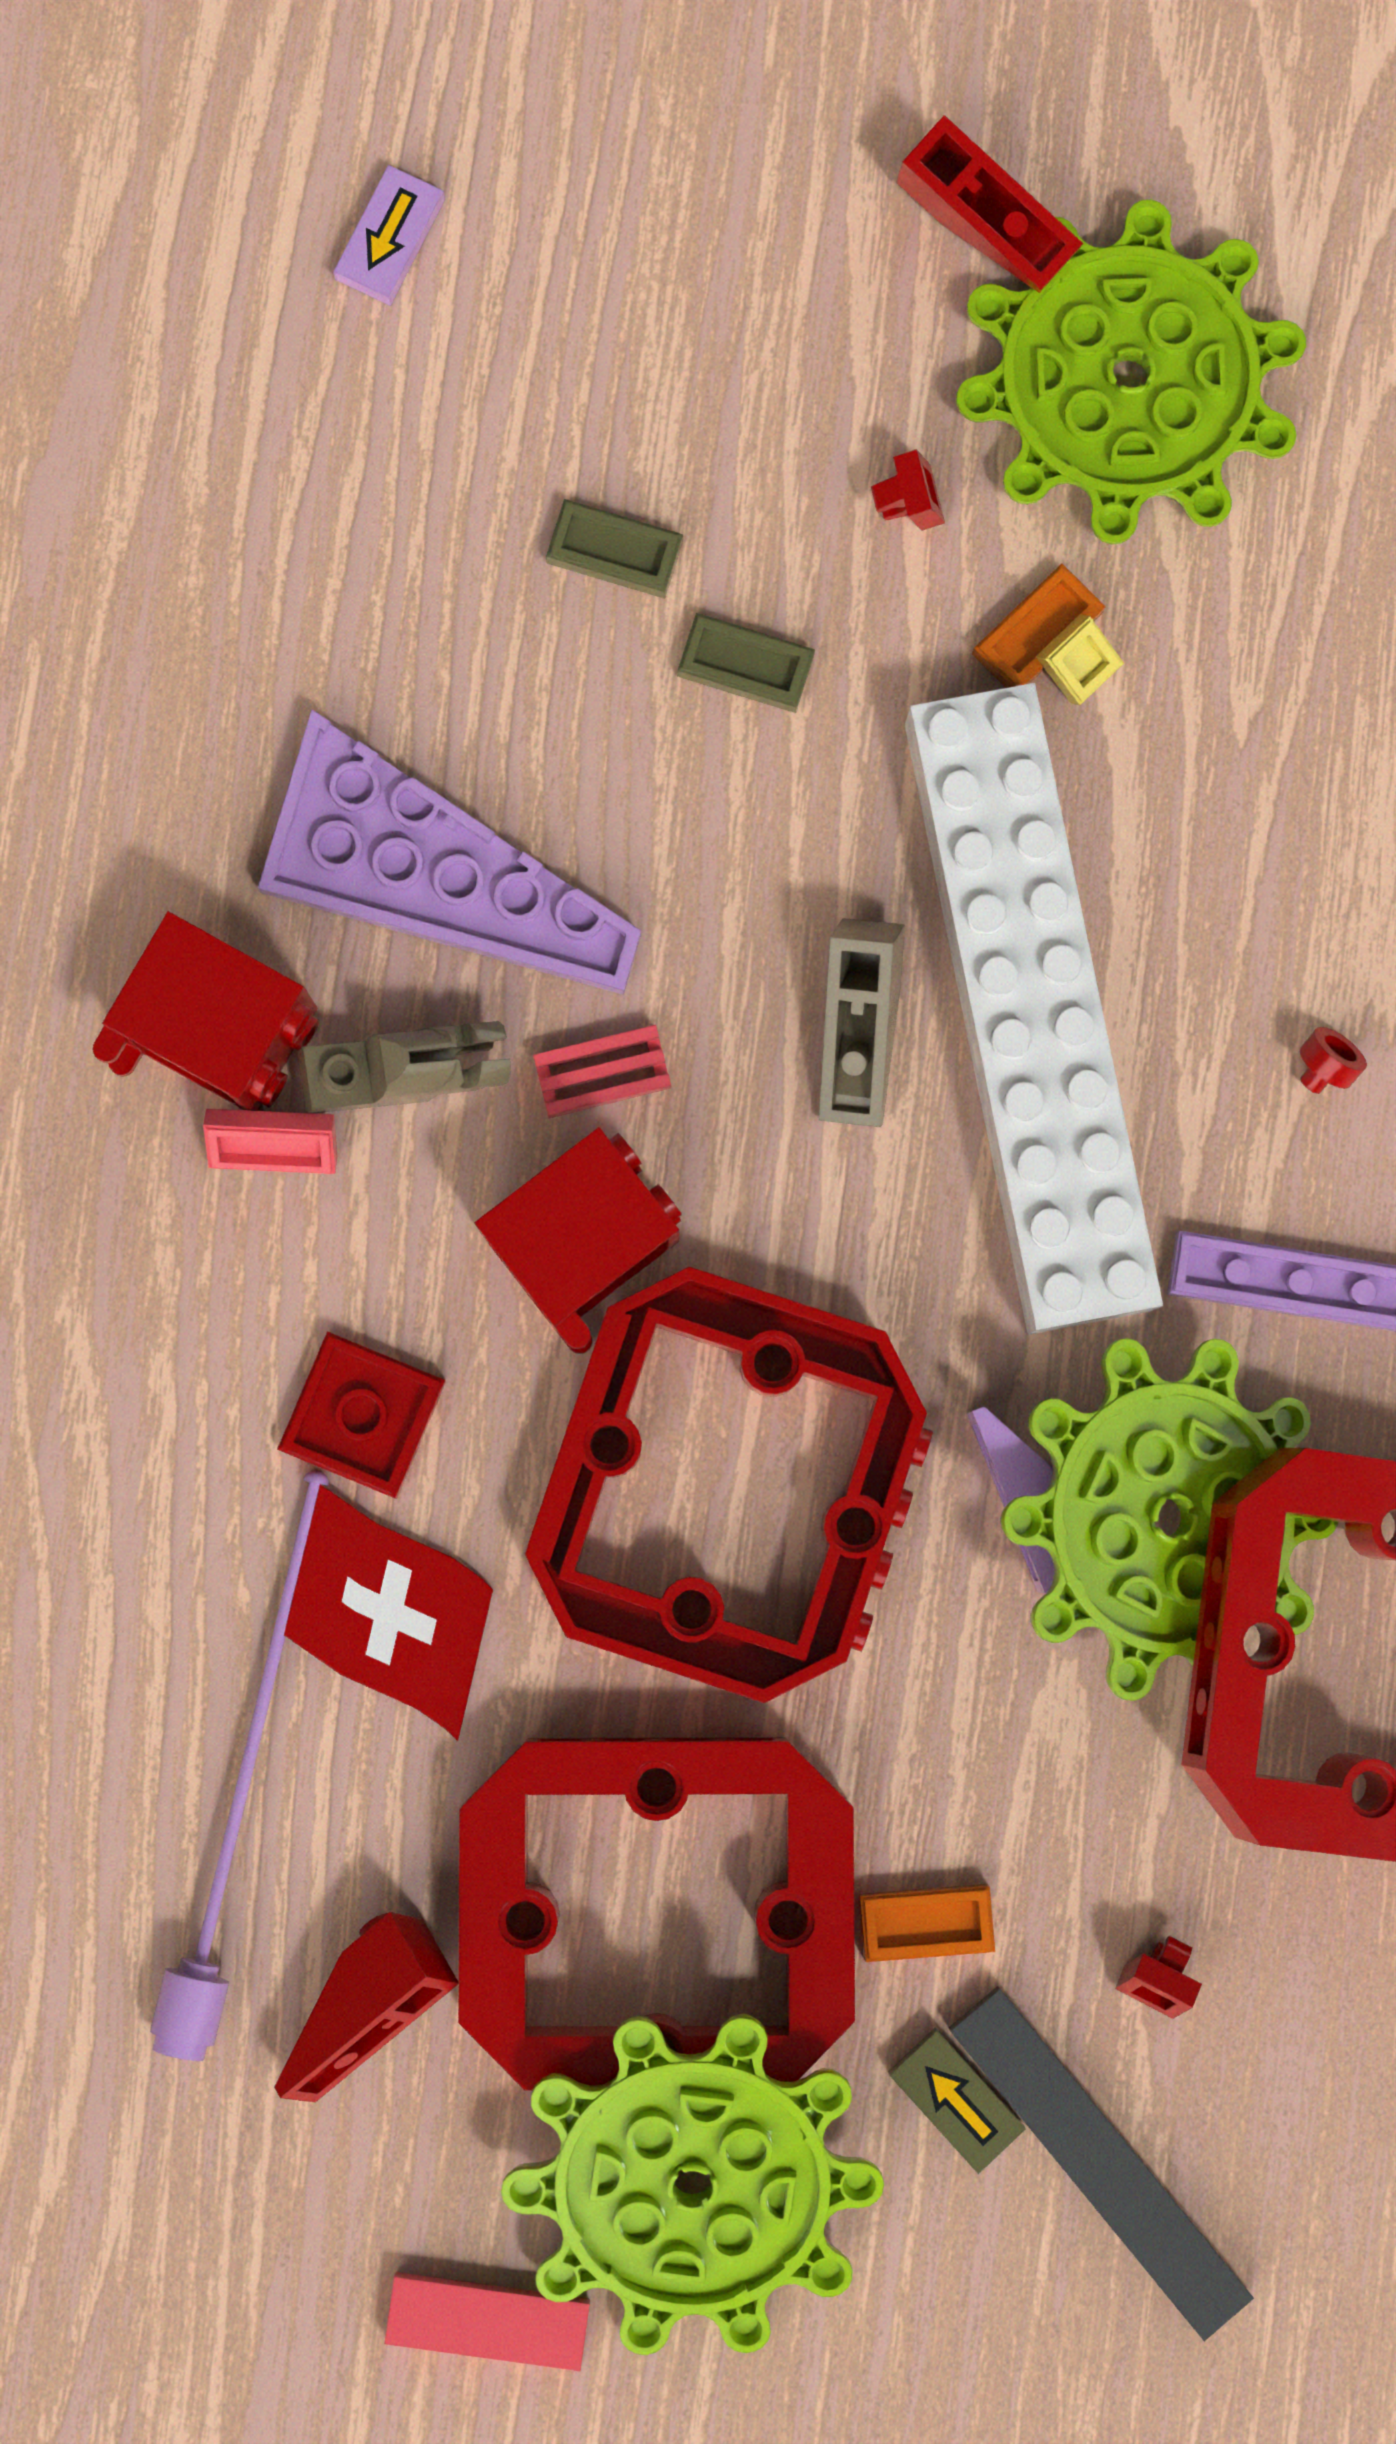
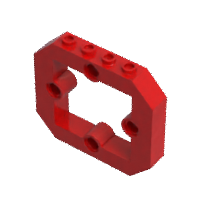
[525,1266,933,1703]
[1181,1448,1396,1862]
[458,1737,855,2091]

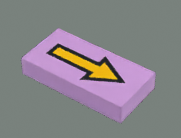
[333,165,445,306]

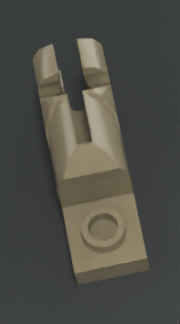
[297,1021,511,1113]

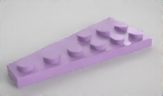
[258,709,641,995]

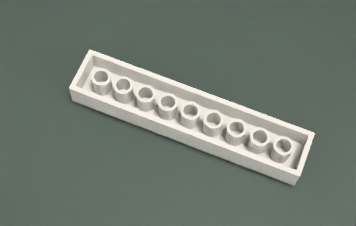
[905,683,1163,1335]

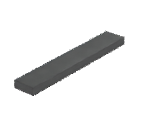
[949,1986,1254,2342]

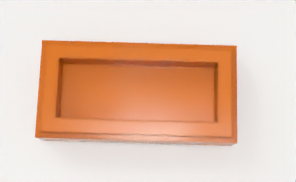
[972,563,1106,688]
[859,1884,995,1962]

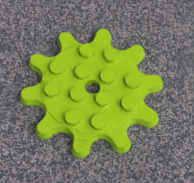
[956,199,1306,545]
[1000,1338,1339,1701]
[501,2013,884,2355]

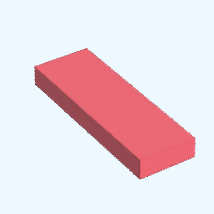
[384,2272,590,2371]

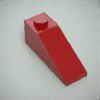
[896,115,1083,293]
[274,1912,459,2103]

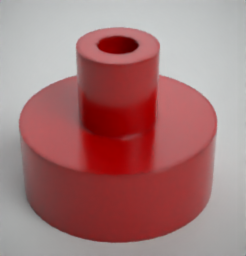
[1300,1027,1367,1094]

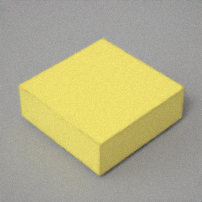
[1036,614,1124,705]

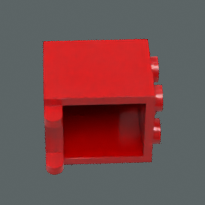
[92,911,319,1111]
[474,1127,682,1354]

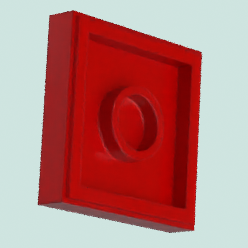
[277,1331,446,1499]

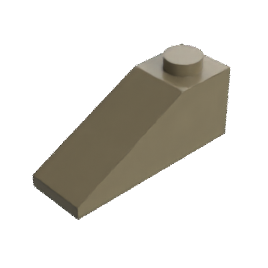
[819,918,905,1127]

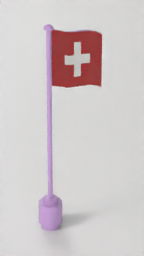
[150,1470,493,2061]

